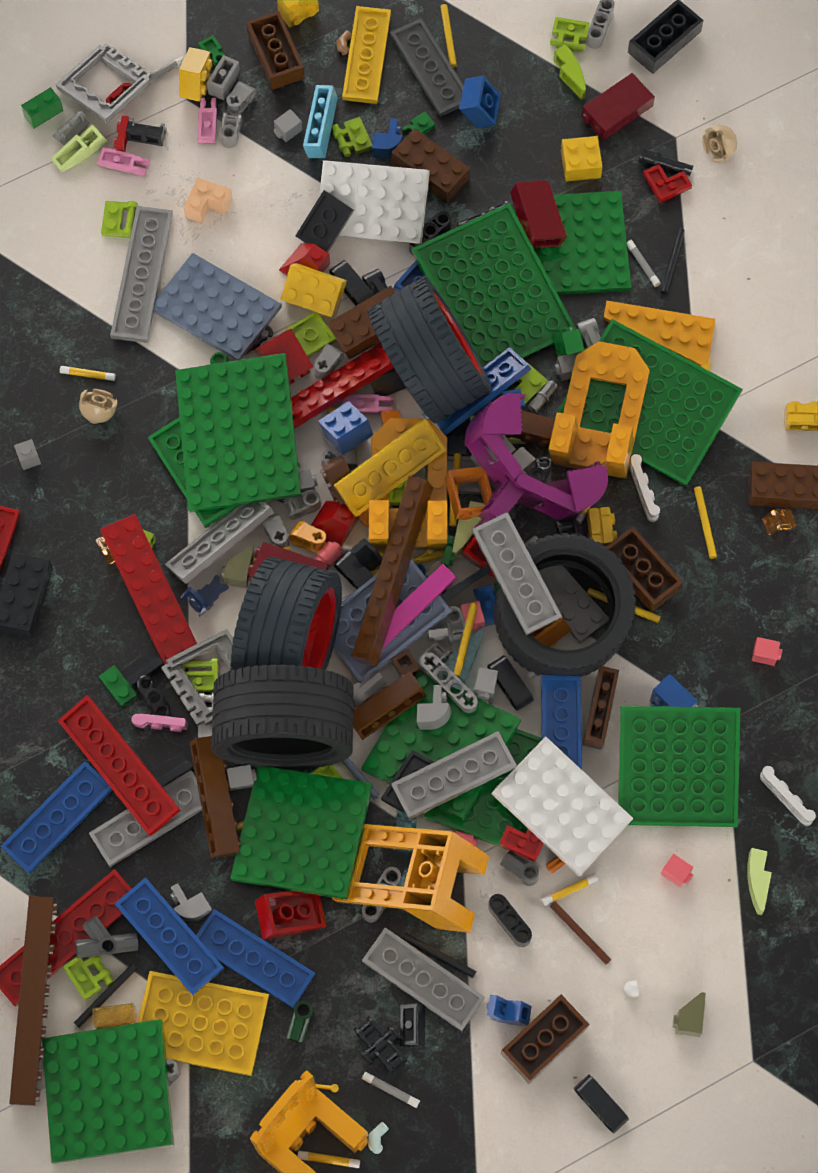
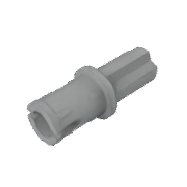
[527,381,558,414]

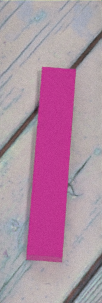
[382,564,457,650]

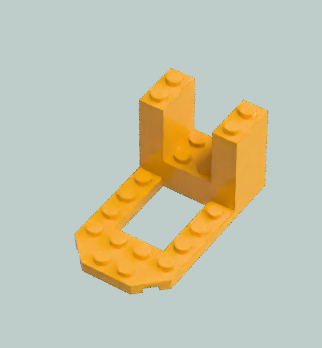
[549,341,650,479]
[369,418,447,550]
[332,824,489,933]
[250,1070,369,1173]

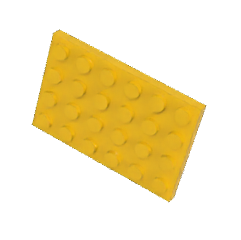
[137,971,269,1076]

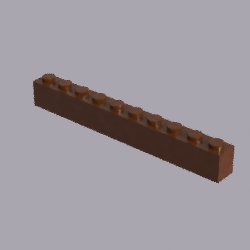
[352,476,433,667]
[9,896,58,1106]

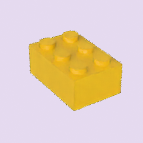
[280,263,347,317]

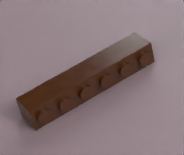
[189,736,241,859]

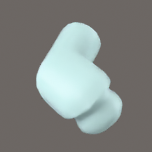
[368,1122,389,1154]

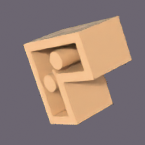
[184,178,233,224]

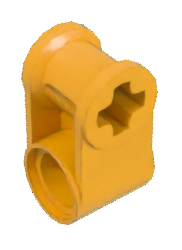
[288,521,326,554]

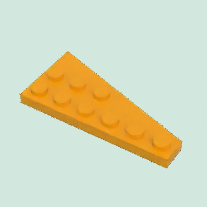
[603,301,715,366]

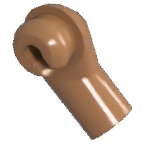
[336,30,352,55]

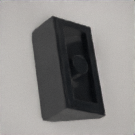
[400,1003,425,1047]

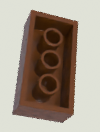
[246,11,305,90]
[391,128,470,203]
[327,286,395,360]
[748,462,818,509]
[606,526,683,613]
[501,994,590,1084]

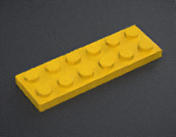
[342,6,391,104]
[334,419,446,517]

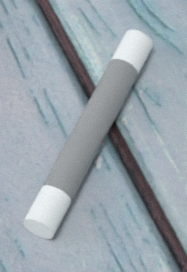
[150,56,184,81]
[627,240,661,287]
[362,1072,420,1108]

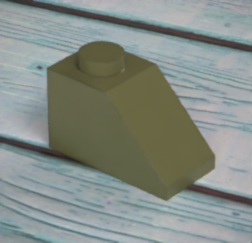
[221,546,255,588]
[672,992,706,1037]

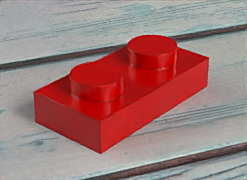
[113,115,129,152]

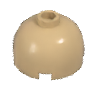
[702,125,737,162]
[79,389,117,424]

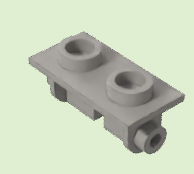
[53,111,90,146]

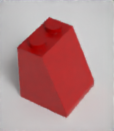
[254,328,314,385]

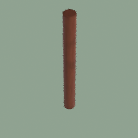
[550,901,612,965]

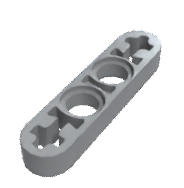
[420,653,478,713]

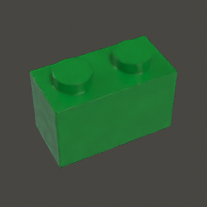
[21,87,63,129]
[552,326,584,356]

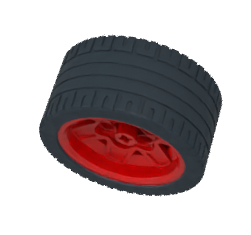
[368,276,492,423]
[230,557,342,671]

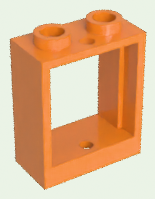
[445,466,493,520]

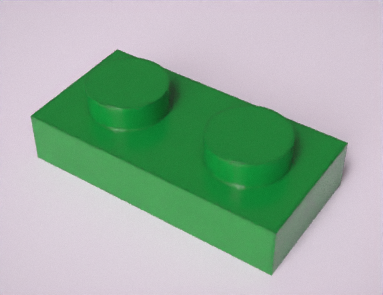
[99,665,138,707]

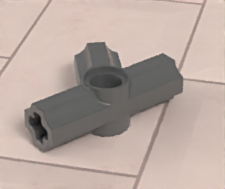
[75,916,138,958]

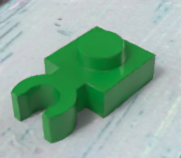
[198,35,225,66]
[402,111,435,135]
[441,535,456,568]

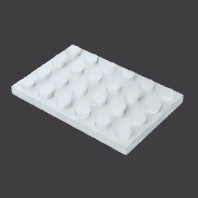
[319,160,430,244]
[491,736,633,877]

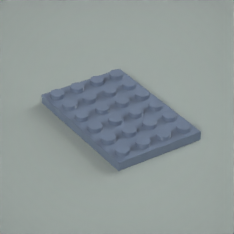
[153,253,282,361]
[334,558,453,683]

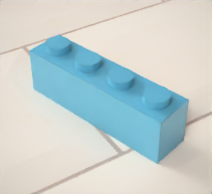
[303,85,338,158]

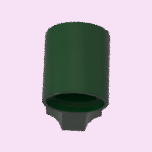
[286,1001,314,1043]

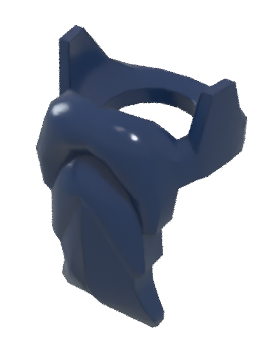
[181,575,229,617]

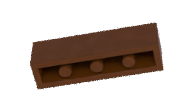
[483,401,555,448]
[582,666,619,750]
[353,671,427,740]

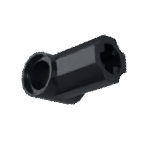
[362,268,388,295]

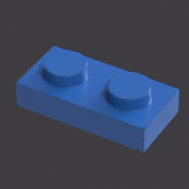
[473,584,496,627]

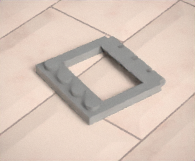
[56,43,153,123]
[162,629,233,726]

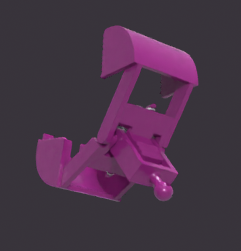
[465,394,608,528]

